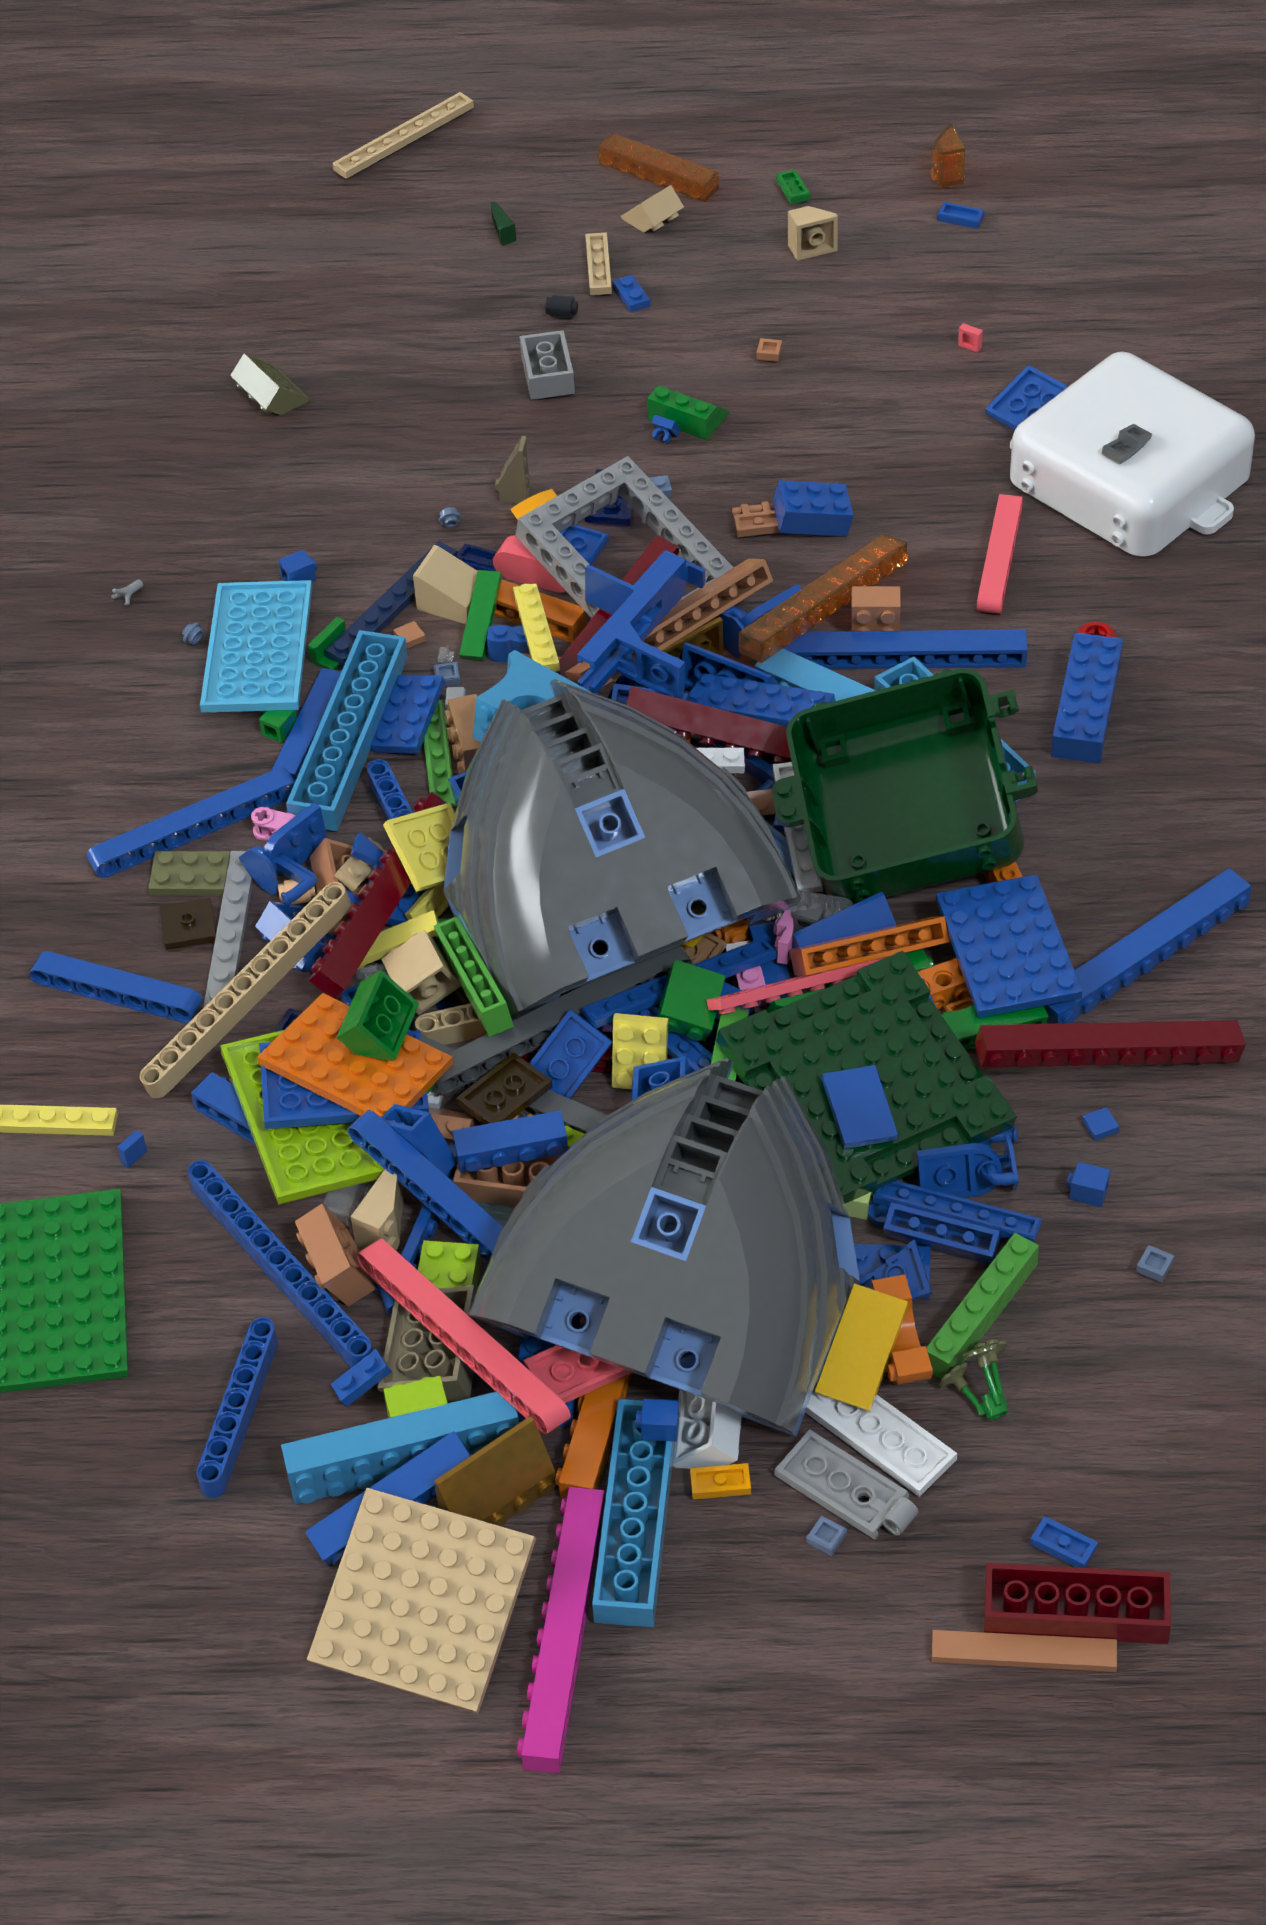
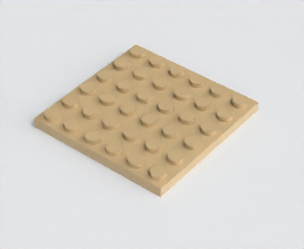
[307,1488,536,1714]

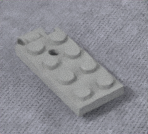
[775,1429,919,1540]

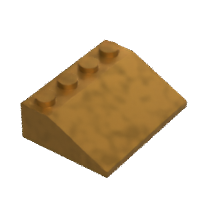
[434,1416,557,1527]

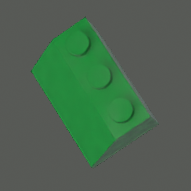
[647,385,729,440]
[336,970,419,1061]

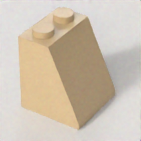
[413,545,478,624]
[381,930,461,1015]

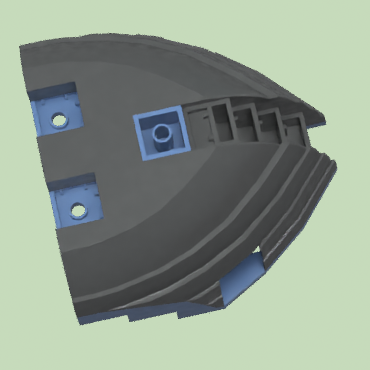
[444,679,801,1021]
[468,1058,861,1436]

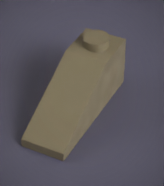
[495,436,531,503]

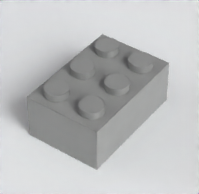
[520,330,575,400]

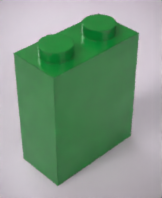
[657,959,725,1042]

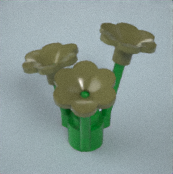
[939,1339,1009,1421]

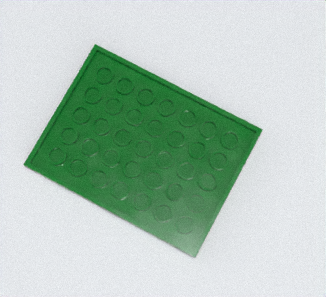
[0,1189,129,1393]

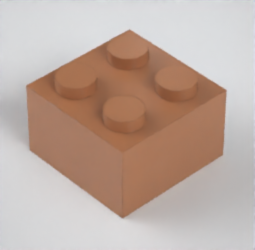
[851,586,900,631]

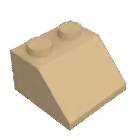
[621,185,684,232]
[788,206,838,261]

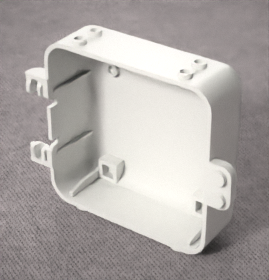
[1010,352,1255,556]

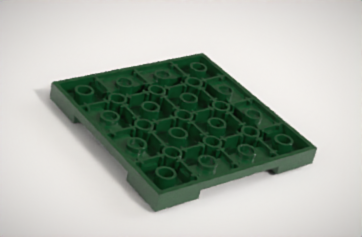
[716,951,1017,1204]

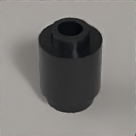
[545,295,578,319]

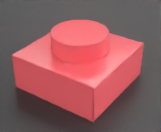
[958,323,983,353]

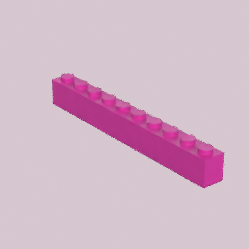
[517,1487,605,1774]

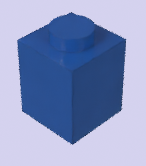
[278,549,317,582]
[1066,1162,1110,1207]
[636,1399,679,1442]

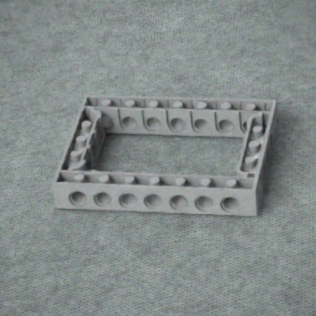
[515,456,744,618]

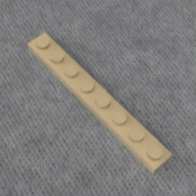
[332,92,474,179]

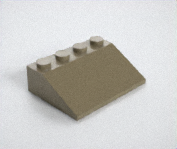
[378,1285,483,1402]

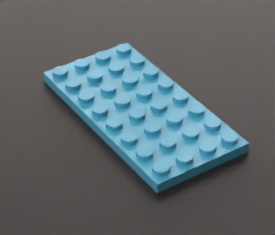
[200,580,312,713]

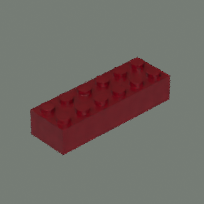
[984,1563,1171,1644]

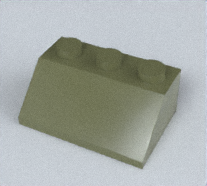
[230,353,310,415]

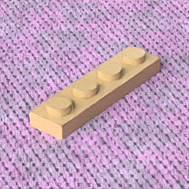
[585,232,612,295]

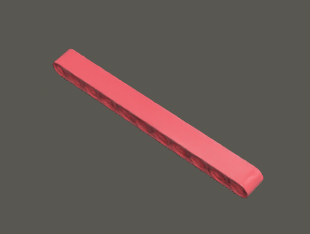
[356,1239,571,1435]

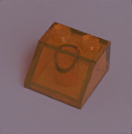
[931,124,965,188]

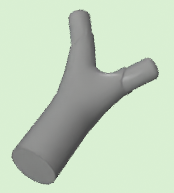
[111,579,143,605]

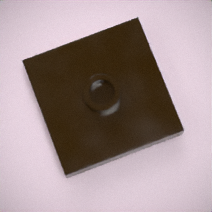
[160,898,216,950]

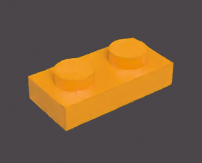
[690,1463,751,1500]

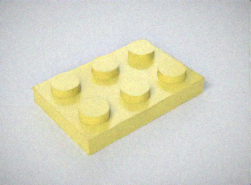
[612,1013,668,1090]

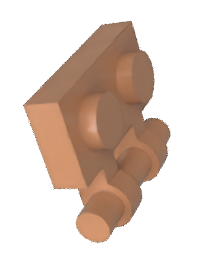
[731,501,780,538]

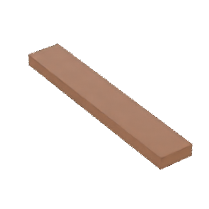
[932,1630,1117,1672]

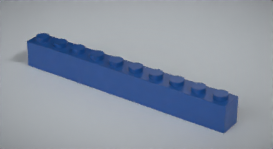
[783,629,1027,669]
[1044,868,1251,1024]

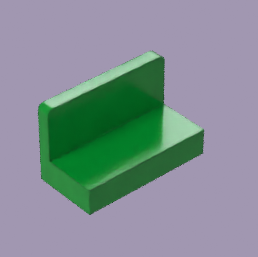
[308,617,346,670]

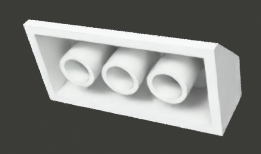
[673,1389,741,1469]

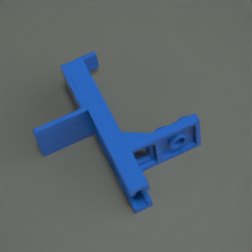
[577,550,705,699]

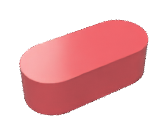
[493,535,566,593]

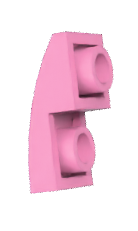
[773,910,793,965]

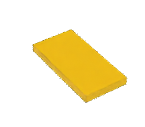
[815,1283,909,1412]

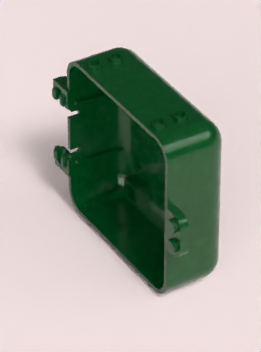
[772,669,1038,906]

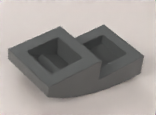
[1101,424,1152,464]

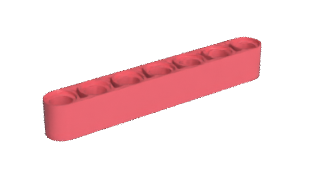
[977,494,1023,614]

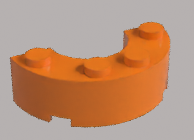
[872,1274,933,1385]

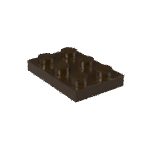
[456,1053,553,1125]

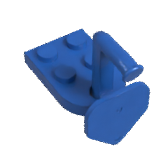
[715,584,803,658]
[239,803,327,906]
[916,1127,1019,1198]

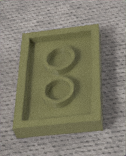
[148,851,230,896]

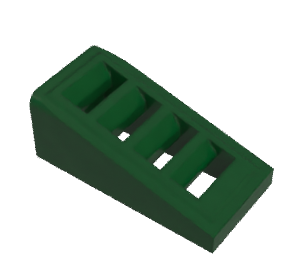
[491,201,516,246]

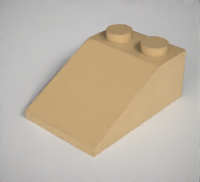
[351,1170,404,1251]

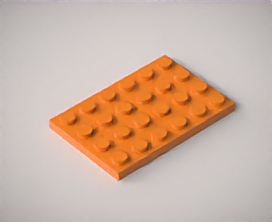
[257,993,453,1117]

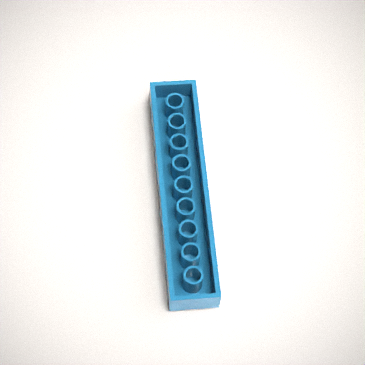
[286,630,408,831]

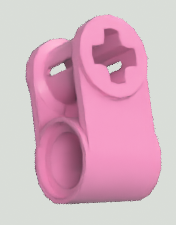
[251,807,296,841]

